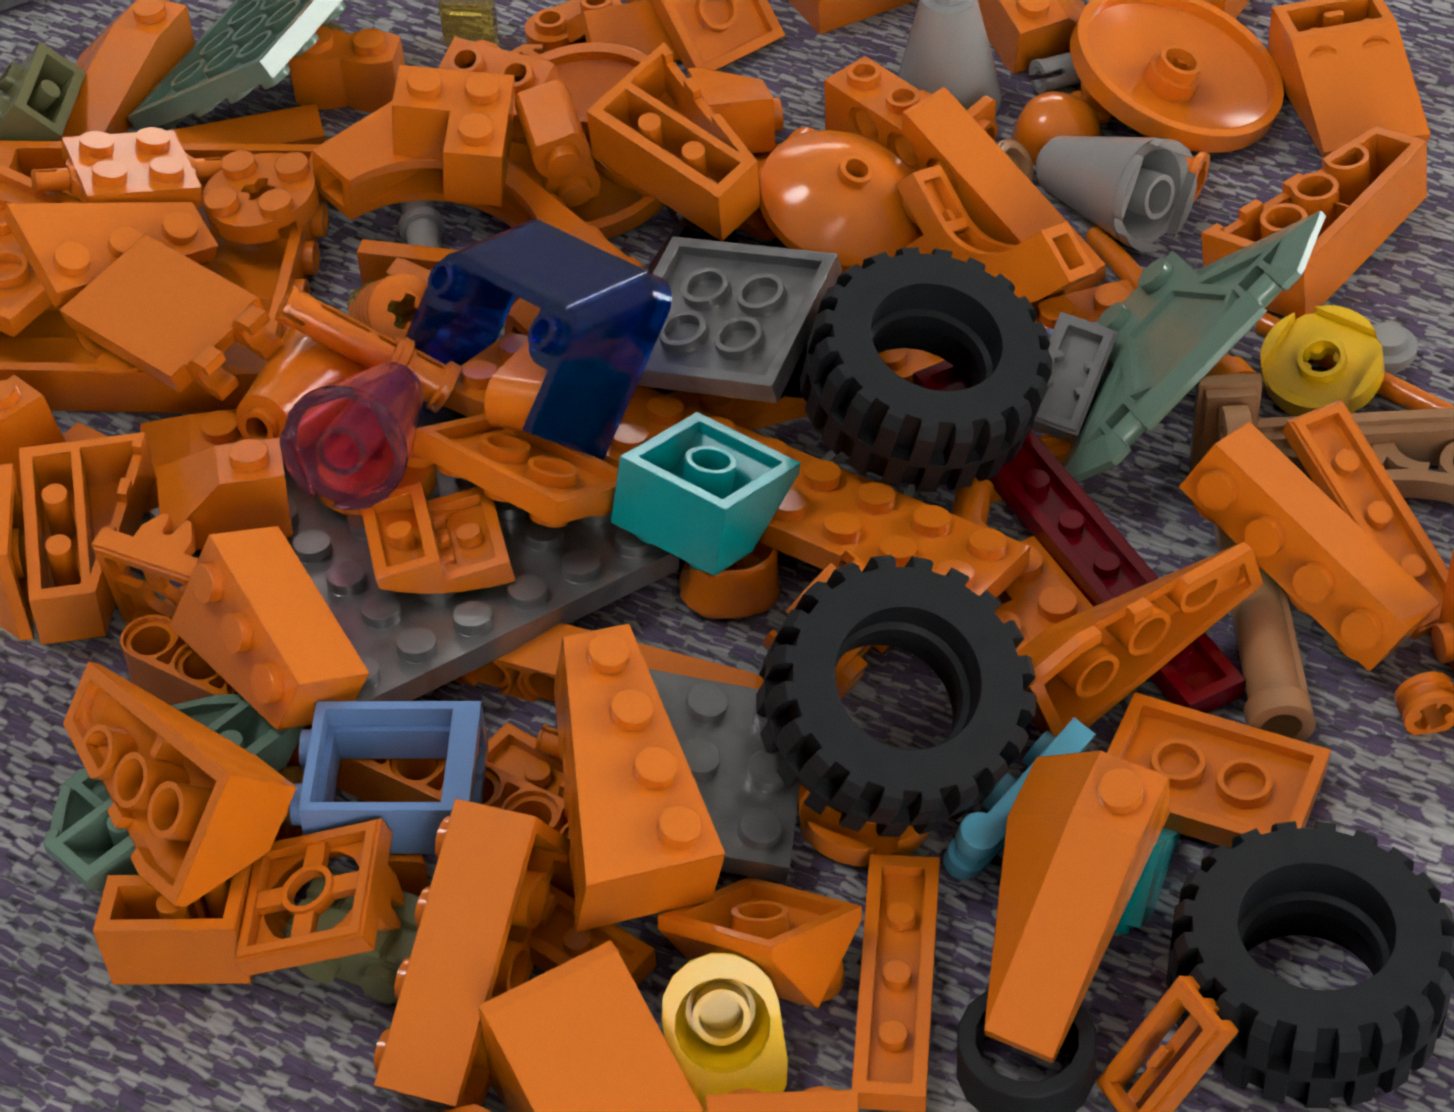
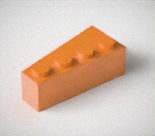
[1201,126,1427,319]
[374,798,570,1108]

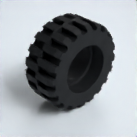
[799,247,1052,492]
[756,555,1036,837]
[1167,821,1454,1108]

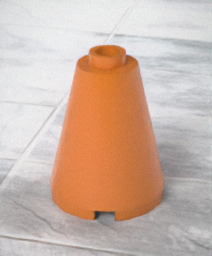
[236,327,389,450]

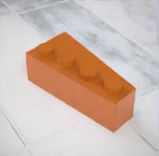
[554,623,726,932]

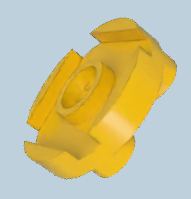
[1260,305,1385,416]

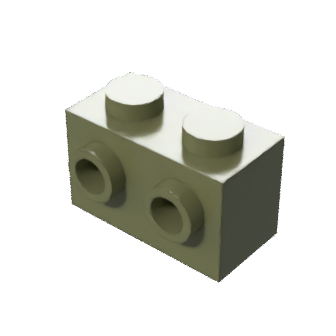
[0,41,86,141]

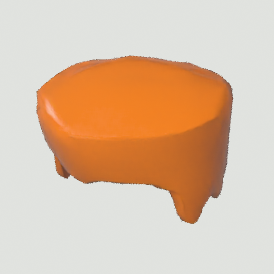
[678,542,781,619]

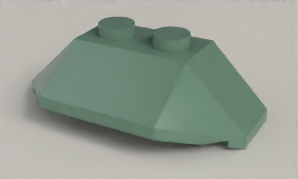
[43,694,305,890]

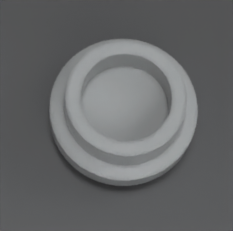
[1372,322,1418,374]

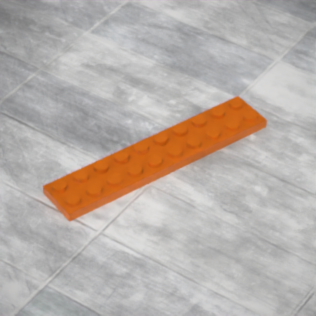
[443,331,1031,598]

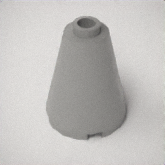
[898,0,1002,113]
[1036,136,1197,253]

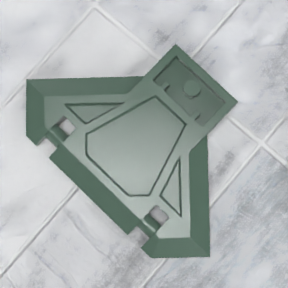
[1063,211,1326,483]

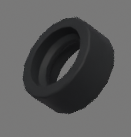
[956,990,1097,1112]

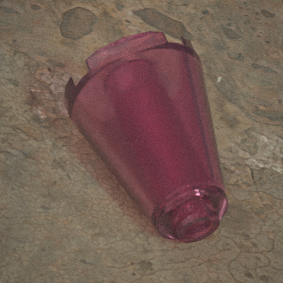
[280,362,424,510]

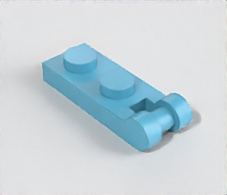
[943,717,1096,880]

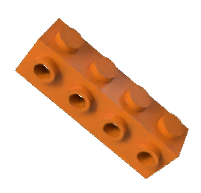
[1178,421,1440,672]

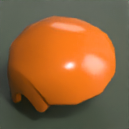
[1011,91,1102,166]

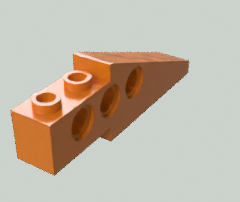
[824,56,1106,297]

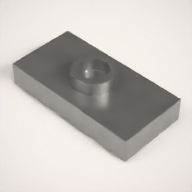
[1031,312,1118,444]

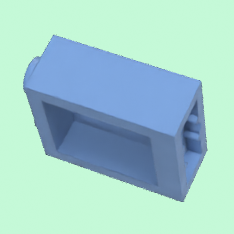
[289,701,489,854]

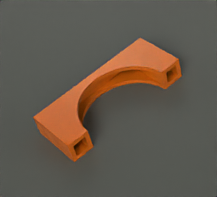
[312,101,649,337]

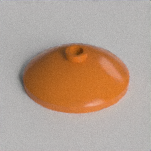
[759,130,923,273]

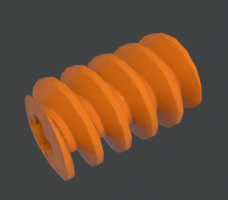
[348,273,441,348]

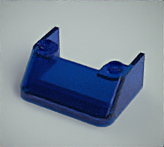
[406,219,672,460]

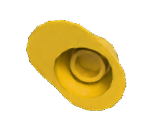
[661,952,788,1112]

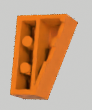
[586,42,760,242]
[19,432,155,645]
[169,526,369,730]

